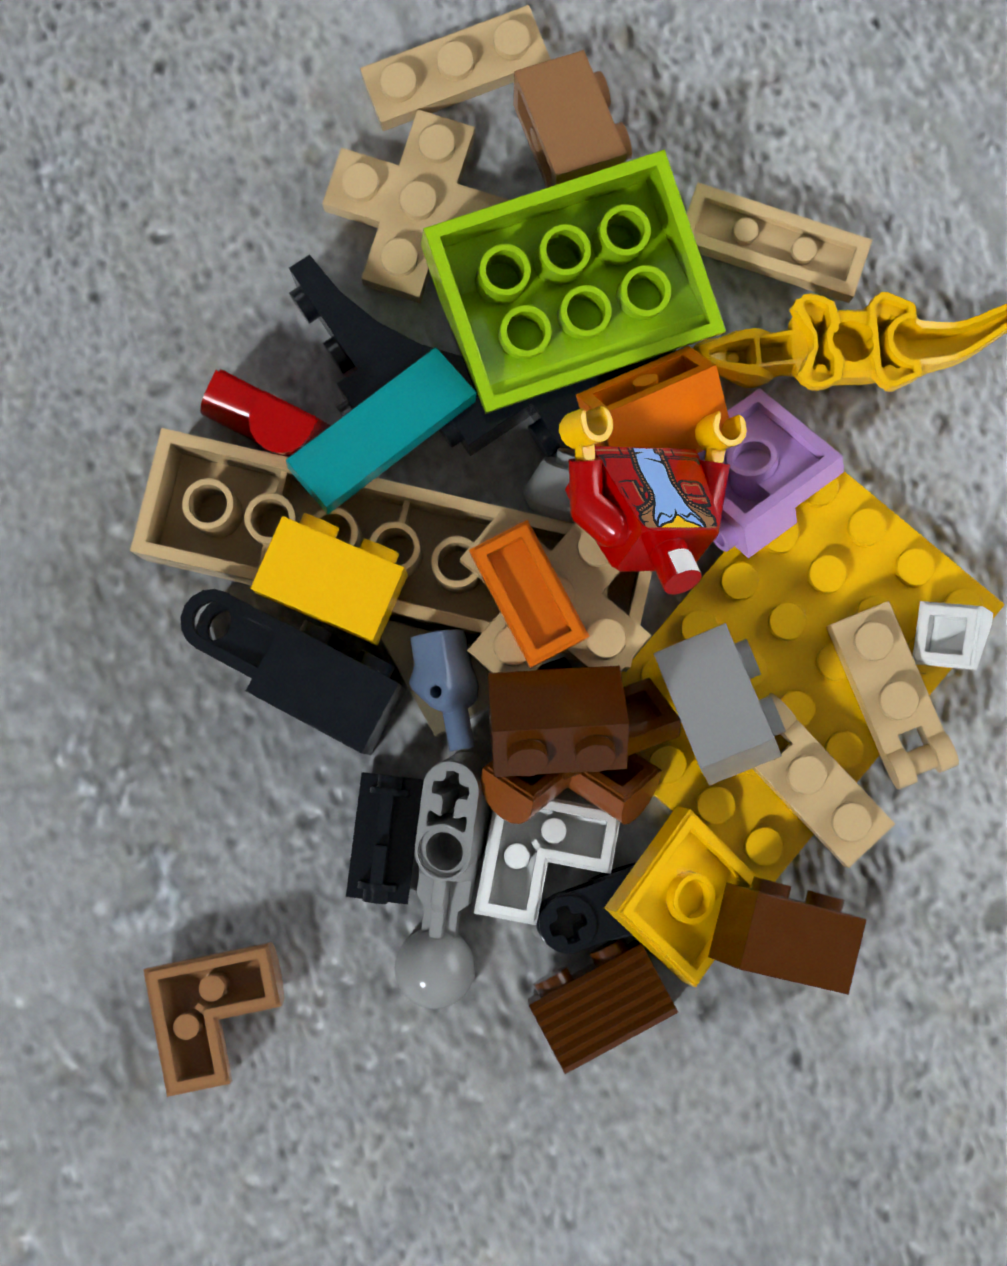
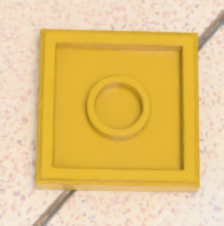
[604,806,757,988]

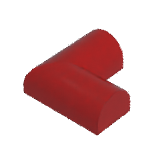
[200,369,331,457]

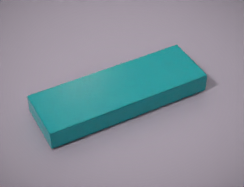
[286,347,477,515]

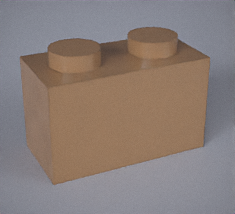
[513,50,632,188]

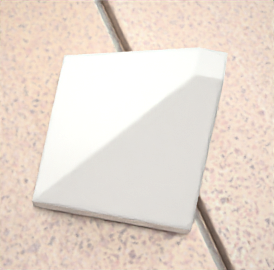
[913,601,994,671]

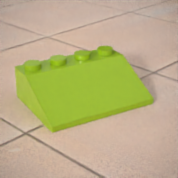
[421,149,726,413]

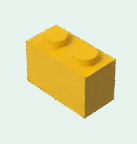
[250,513,408,646]

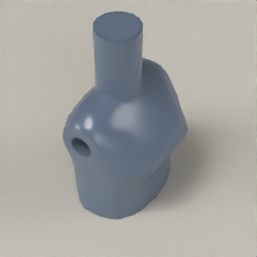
[409,630,479,752]

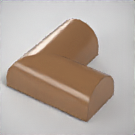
[143,942,284,1097]

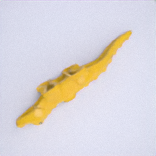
[693,292,1007,392]

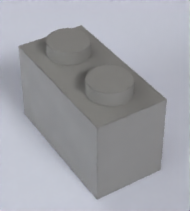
[653,623,786,785]

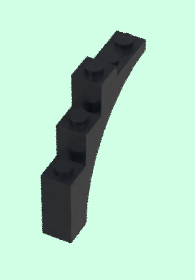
[289,254,677,457]

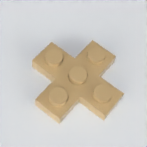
[322,109,509,303]
[460,510,651,673]

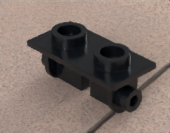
[346,772,424,905]

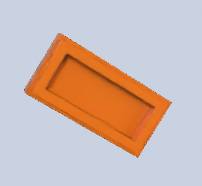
[469,519,590,669]

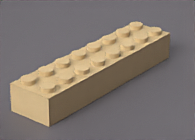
[130,428,652,672]

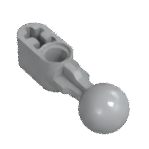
[395,752,491,1009]

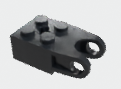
[180,589,406,755]

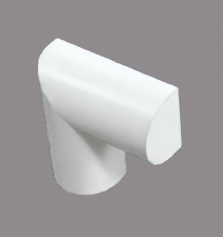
[474,798,620,925]

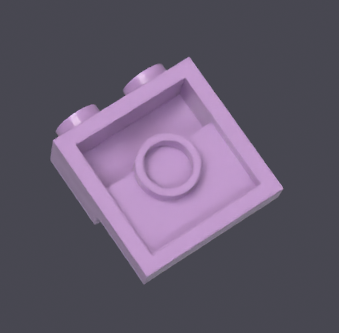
[698,388,844,558]

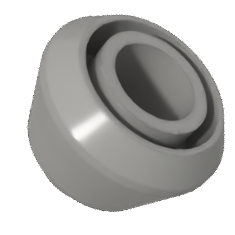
[523,448,575,523]

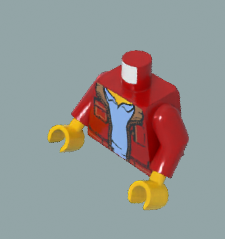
[559,406,747,595]

